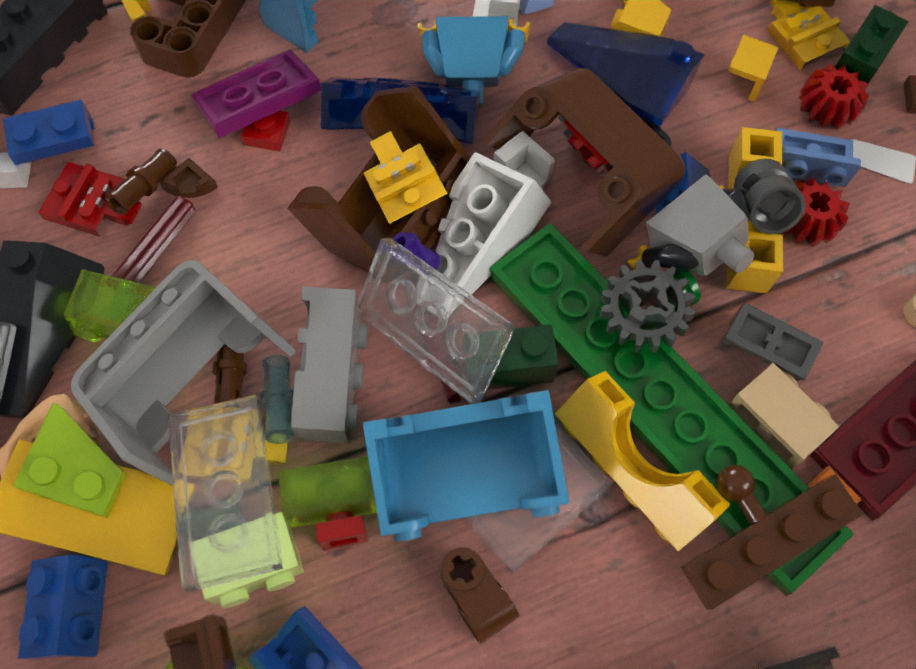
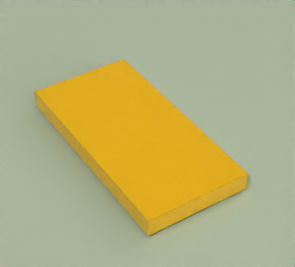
[0,439,198,577]

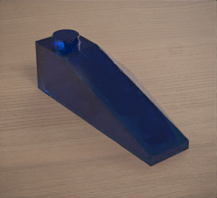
[547,22,704,126]

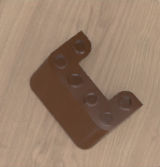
[287,85,471,284]

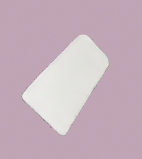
[852,139,916,184]

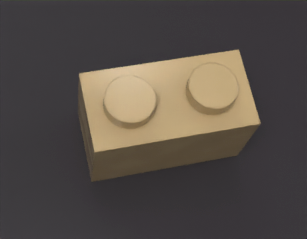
[728,363,839,469]

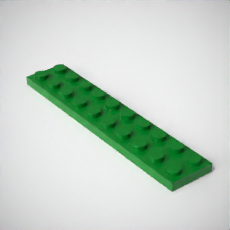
[489,223,854,596]

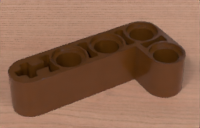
[130,0,246,78]

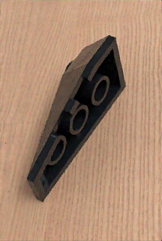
[0,240,104,418]

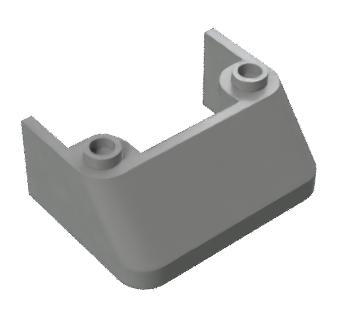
[71,260,297,485]

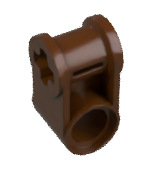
[441,548,520,645]

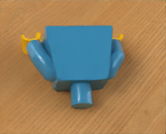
[417,16,530,107]

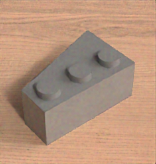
[291,286,369,444]

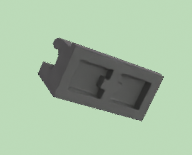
[720,302,824,382]

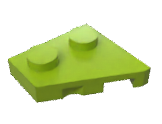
[13,403,126,518]

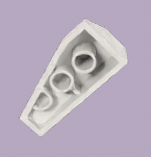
[415,152,552,320]

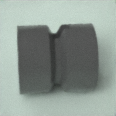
[734,159,806,234]

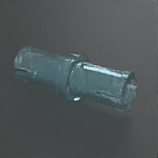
[260,355,294,444]

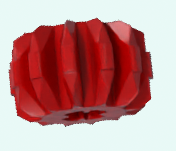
[799,64,869,130]
[783,177,850,247]

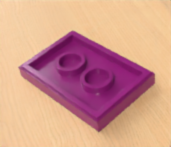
[191,50,322,138]

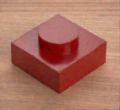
[241,111,290,152]
[315,511,368,550]

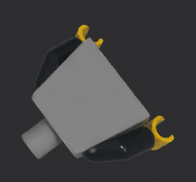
[627,174,755,276]

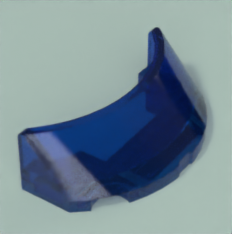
[321,77,480,144]

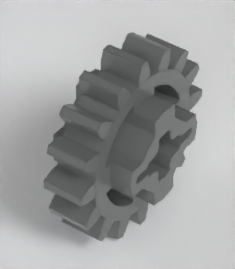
[600,259,695,353]

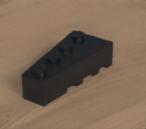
[0,0,108,116]

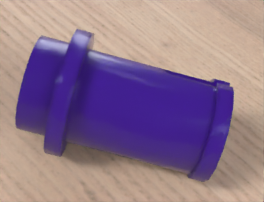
[390,232,441,276]

